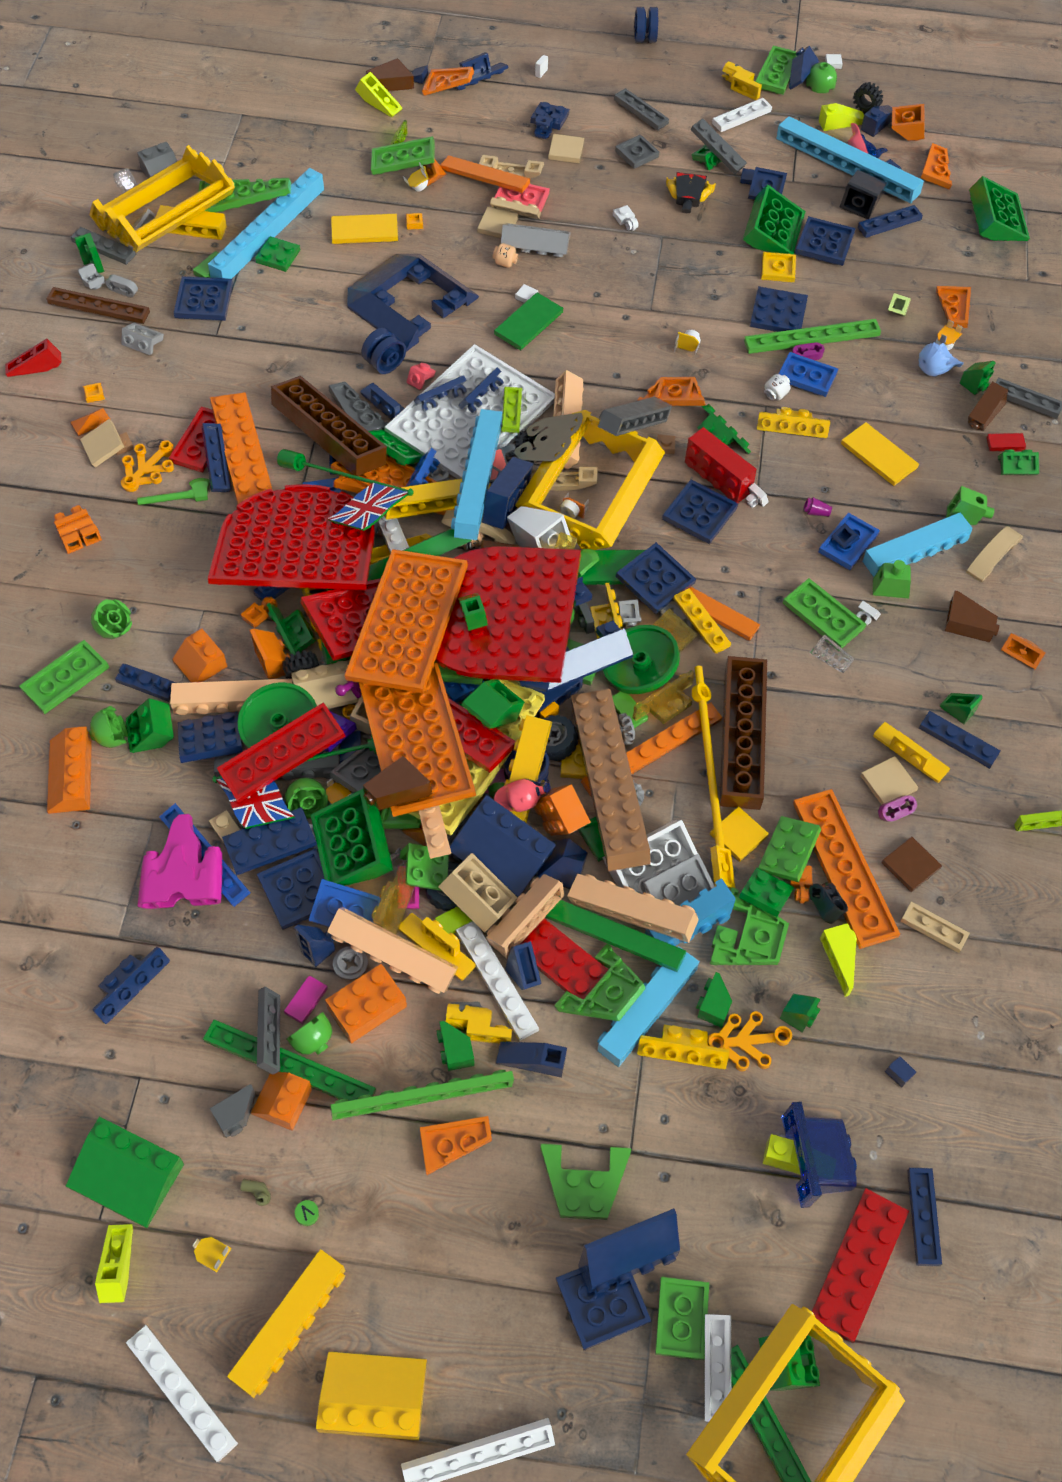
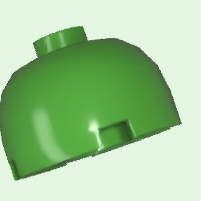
[806,62,837,93]
[91,599,132,639]
[89,706,128,748]
[285,777,328,819]
[287,1012,332,1055]

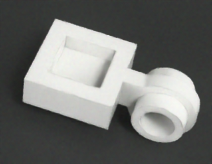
[613,205,638,231]

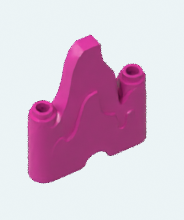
[137,814,222,909]

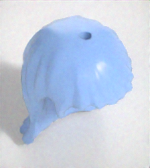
[918,342,964,376]

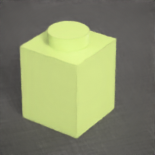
[888,293,911,316]

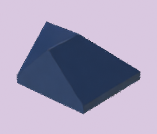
[536,838,588,889]

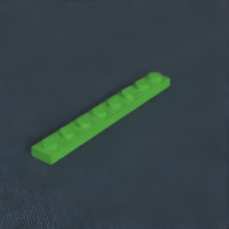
[744,319,881,354]
[331,1070,514,1121]

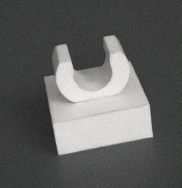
[746,483,768,508]
[856,601,881,625]

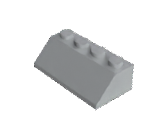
[501,223,571,257]

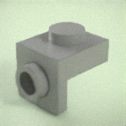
[78,263,106,290]
[618,600,641,628]

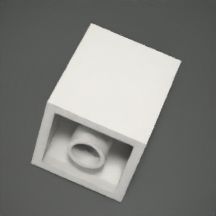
[507,506,572,549]

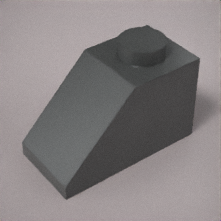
[210,1084,256,1138]

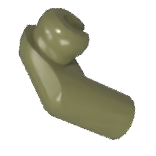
[241,1179,271,1206]

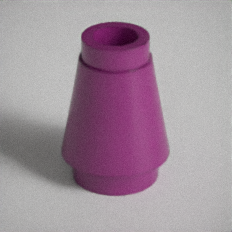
[803,497,832,517]

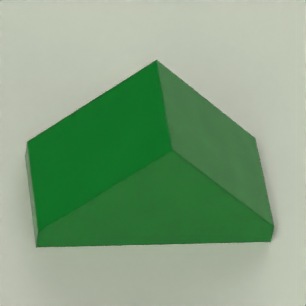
[940,693,983,724]

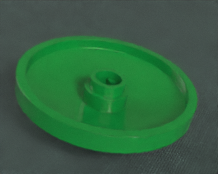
[603,625,680,694]
[238,682,317,748]

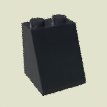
[839,170,887,219]

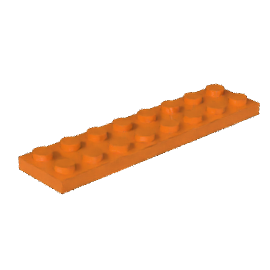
[210,392,273,505]
[793,789,900,949]

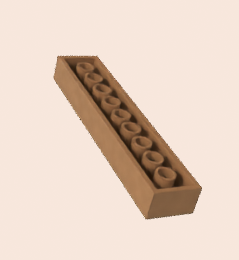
[571,689,651,871]

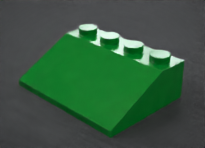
[969,176,1030,241]
[743,184,806,254]
[311,789,394,886]
[66,1116,184,1228]

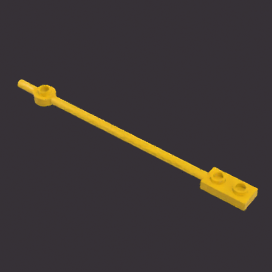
[692,666,735,891]

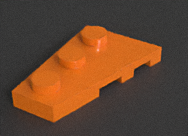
[422,67,474,96]
[920,143,952,190]
[936,286,971,328]
[420,1116,492,1175]

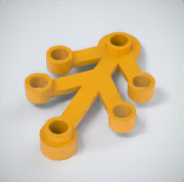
[121,440,174,492]
[707,1011,792,1071]

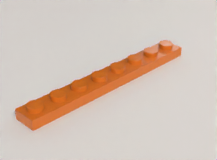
[581,702,723,798]

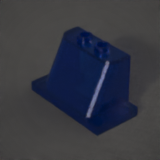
[781,1101,857,1208]

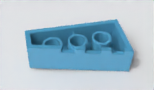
[645,878,736,946]

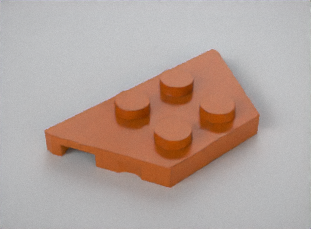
[638,377,705,406]

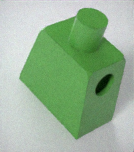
[946,486,994,525]
[873,560,911,599]

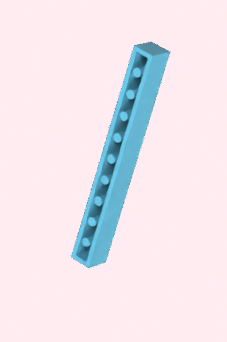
[776,116,924,204]
[208,168,324,279]
[451,409,502,540]

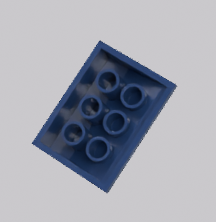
[450,795,556,900]
[578,1208,680,1293]

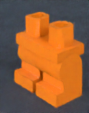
[54,505,102,554]

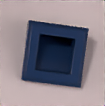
[412,65,428,84]
[431,299,455,318]
[831,523,860,549]
[885,1056,917,1088]

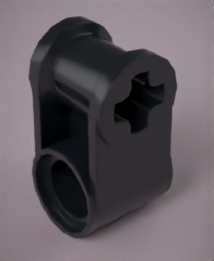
[809,882,848,924]

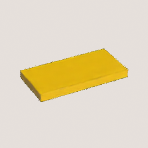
[331,214,398,244]
[841,422,919,486]

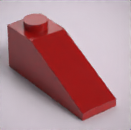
[5,338,62,377]

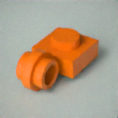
[240,597,278,629]
[790,866,812,904]

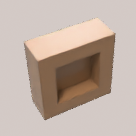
[116,432,134,455]
[657,435,675,454]

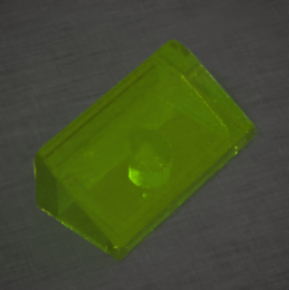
[391,120,408,145]

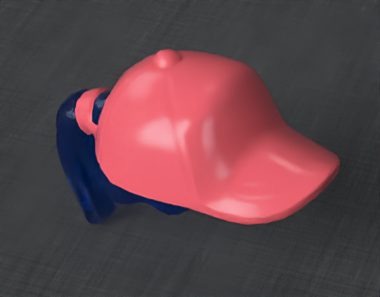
[847,123,888,158]
[494,779,551,812]

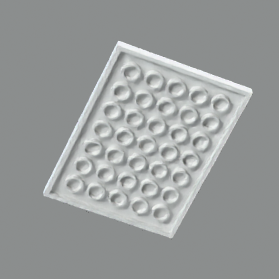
[385,344,555,479]

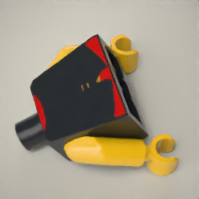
[666,172,716,213]

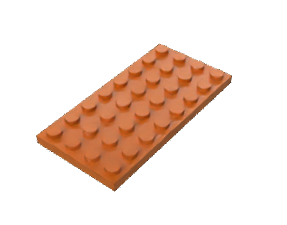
[344,549,468,693]
[359,663,476,817]

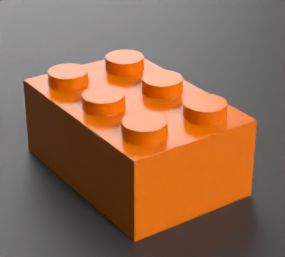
[534,784,591,836]
[325,964,407,1043]

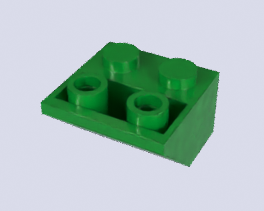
[462,679,525,729]
[126,698,174,753]
[758,1335,820,1391]

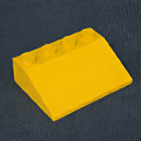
[316,1352,427,1440]

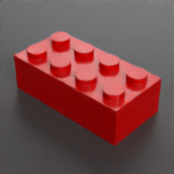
[685,427,757,503]

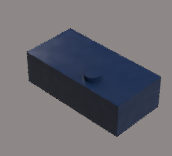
[482,457,533,529]

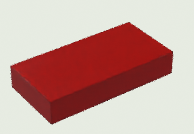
[986,433,1026,452]

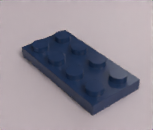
[222,807,317,876]

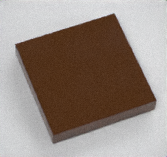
[881,837,942,893]

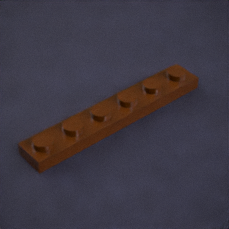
[46,287,150,324]

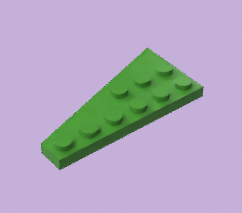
[198,178,291,213]

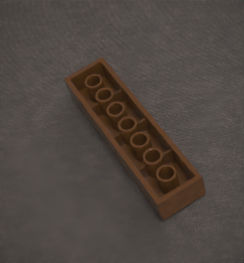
[271,375,387,476]
[719,656,767,810]

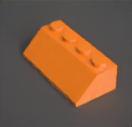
[47,726,92,814]

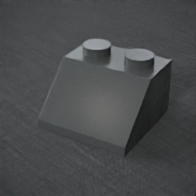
[137,142,177,179]

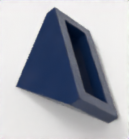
[505,941,542,990]

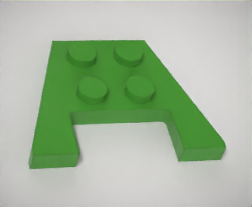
[710,887,789,965]
[554,943,646,1021]
[541,1144,631,1220]

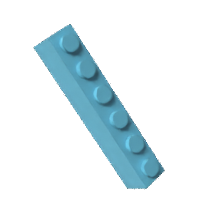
[862,512,973,577]
[597,946,700,1067]

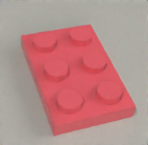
[494,184,550,212]

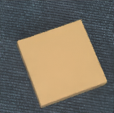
[548,134,584,163]
[478,207,518,238]
[80,419,124,467]
[861,756,919,805]

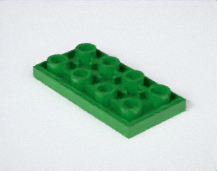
[494,292,564,351]
[578,550,645,585]

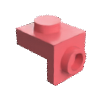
[407,363,436,390]

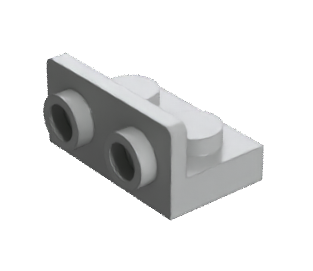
[121,323,164,355]

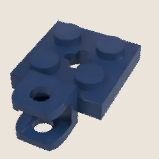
[530,102,570,139]

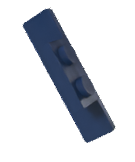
[453,52,508,90]
[360,383,405,420]
[93,947,170,1024]

